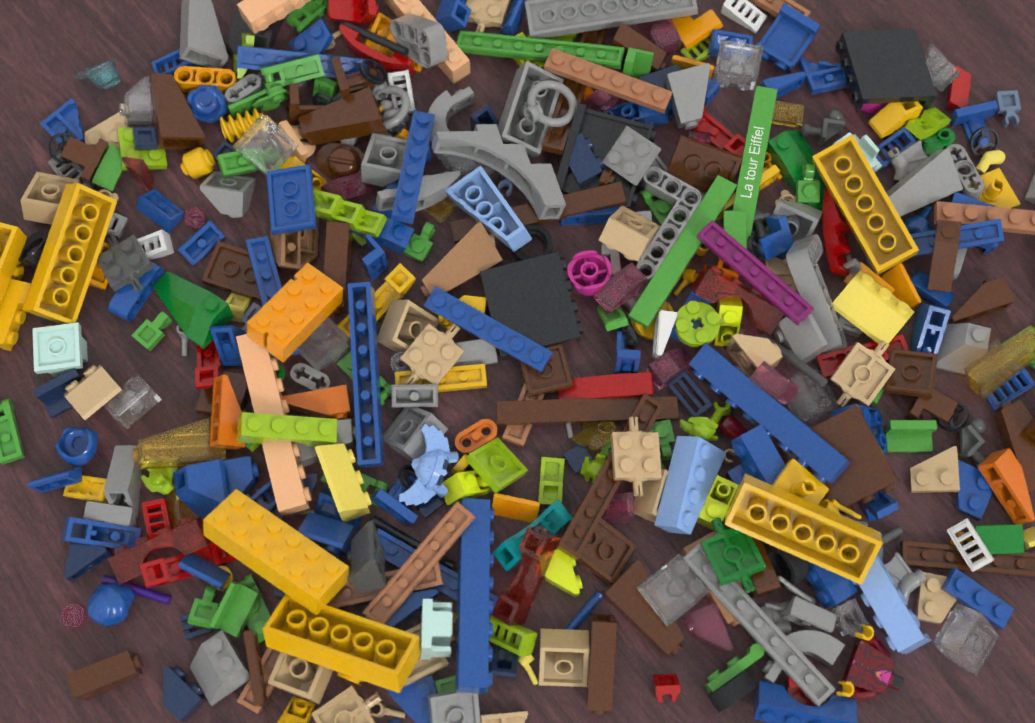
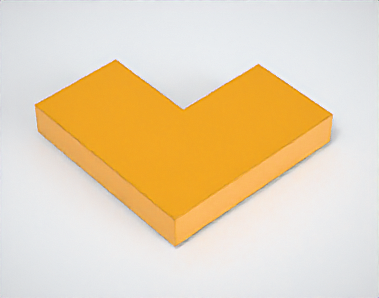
[667,9,723,50]

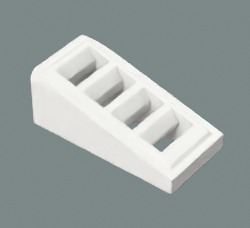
[721,0,767,34]
[387,70,415,114]
[138,229,174,260]
[652,310,677,359]
[947,518,994,572]

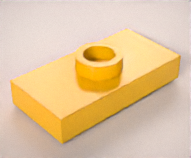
[63,475,107,504]

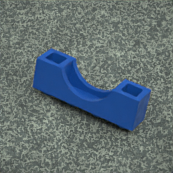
[435,0,471,32]
[754,681,858,723]

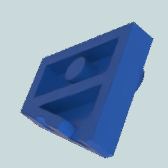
[289,19,334,54]
[799,58,848,95]
[40,98,85,144]
[956,460,993,521]
[387,675,437,723]

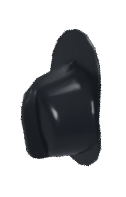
[19,231,47,269]

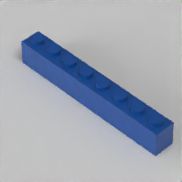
[348,282,385,468]
[689,343,852,484]
[730,424,858,608]
[455,498,494,694]

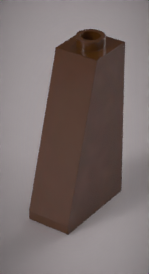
[148,73,205,150]
[298,87,387,146]
[324,222,354,316]
[994,400,1035,492]
[723,515,781,599]
[603,560,685,657]
[586,613,617,715]

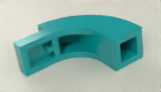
[493,500,572,572]

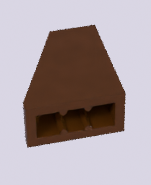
[612,23,668,73]
[65,650,143,701]

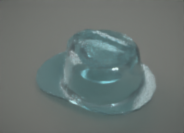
[73,57,121,89]

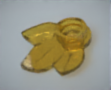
[572,421,618,450]

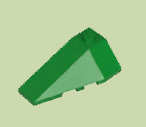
[766,130,826,214]
[152,271,234,349]

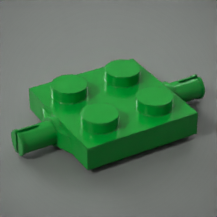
[701,518,766,593]

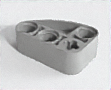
[390,14,448,68]

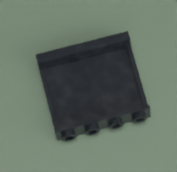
[836,29,937,113]
[556,103,657,210]
[480,252,584,361]

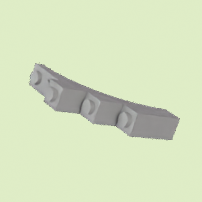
[431,124,566,220]

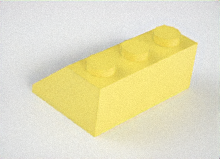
[833,270,914,344]
[315,444,372,523]

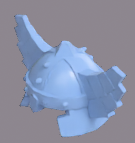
[399,423,459,506]

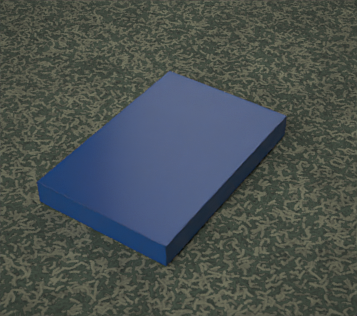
[266,164,317,235]

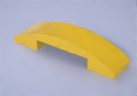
[337,263,416,340]

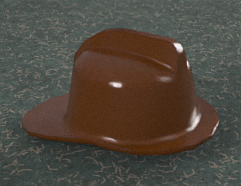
[316,143,364,180]

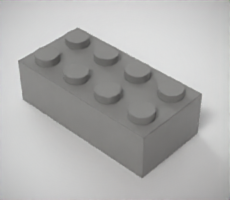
[498,61,564,161]

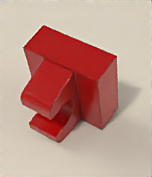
[653,674,680,703]

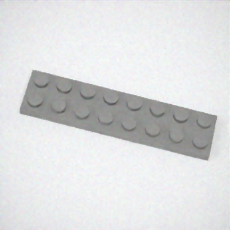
[525,0,698,39]

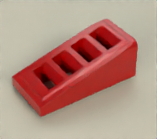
[142,498,175,551]

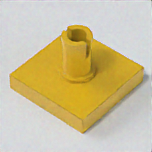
[969,168,1021,209]
[772,458,829,505]

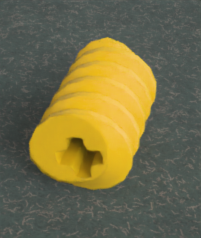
[220,108,268,143]

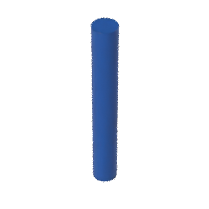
[565,591,603,630]

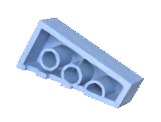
[445,166,532,252]
[654,436,726,535]
[852,554,931,654]

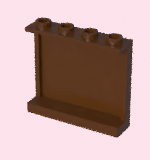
[775,405,901,514]

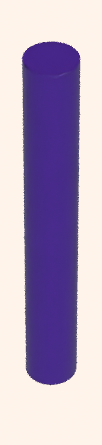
[101,575,172,605]

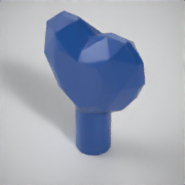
[903,205,933,233]

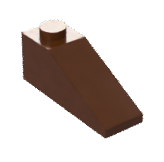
[927,219,962,293]
[947,277,1016,324]

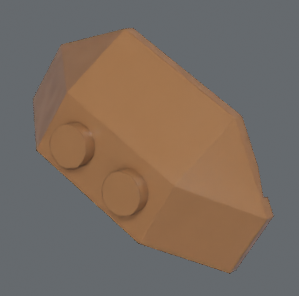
[270,216,319,271]

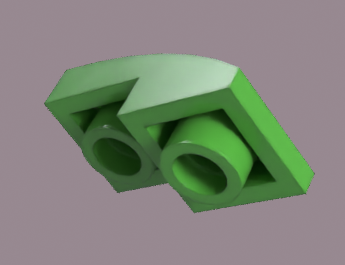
[92,144,124,192]

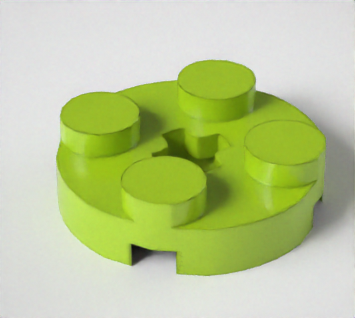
[674,301,720,347]

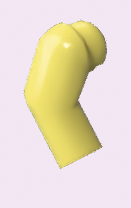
[976,150,1005,174]

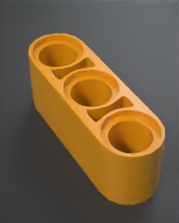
[174,66,238,96]

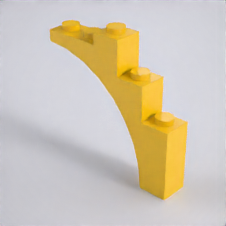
[0,260,31,351]

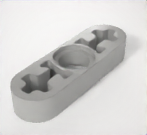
[947,144,984,199]

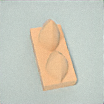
[275,120,316,163]

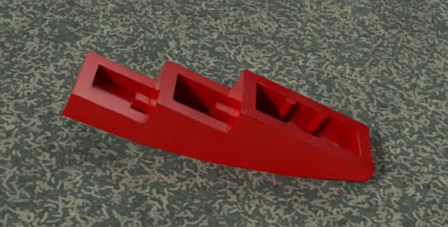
[823,188,851,278]
[816,334,909,378]
[558,372,654,399]

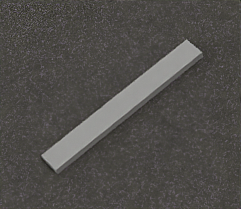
[681,543,836,706]

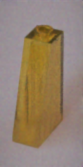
[964,325,1035,400]
[132,417,226,469]

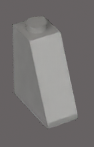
[665,63,710,130]
[104,445,143,519]

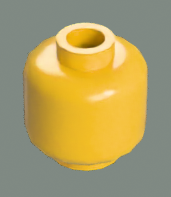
[181,147,215,179]

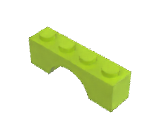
[237,412,337,447]

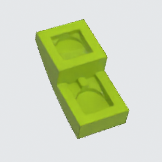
[233,33,254,79]
[905,107,951,140]
[538,457,565,505]

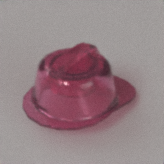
[584,69,619,112]

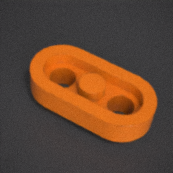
[455,419,498,455]

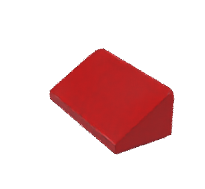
[945,65,971,111]

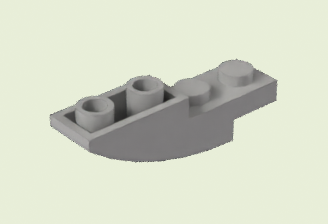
[376,170,461,212]

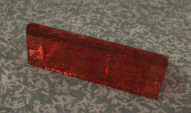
[121,157,155,192]

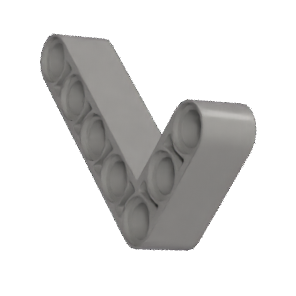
[635,166,701,286]
[786,234,847,354]

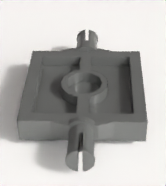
[97,234,154,292]

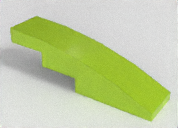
[314,189,387,238]

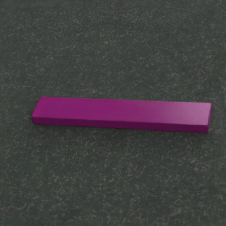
[697,220,814,326]

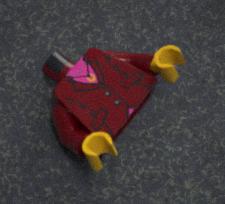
[836,624,904,701]

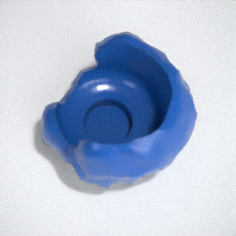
[187,85,227,123]
[55,426,98,465]
[87,582,135,627]

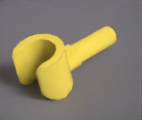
[518,655,539,685]

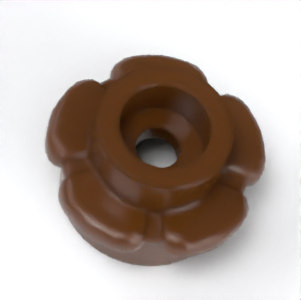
[598,169,616,186]

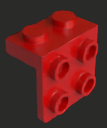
[327,0,378,25]

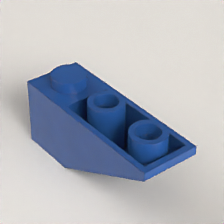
[599,102,669,127]

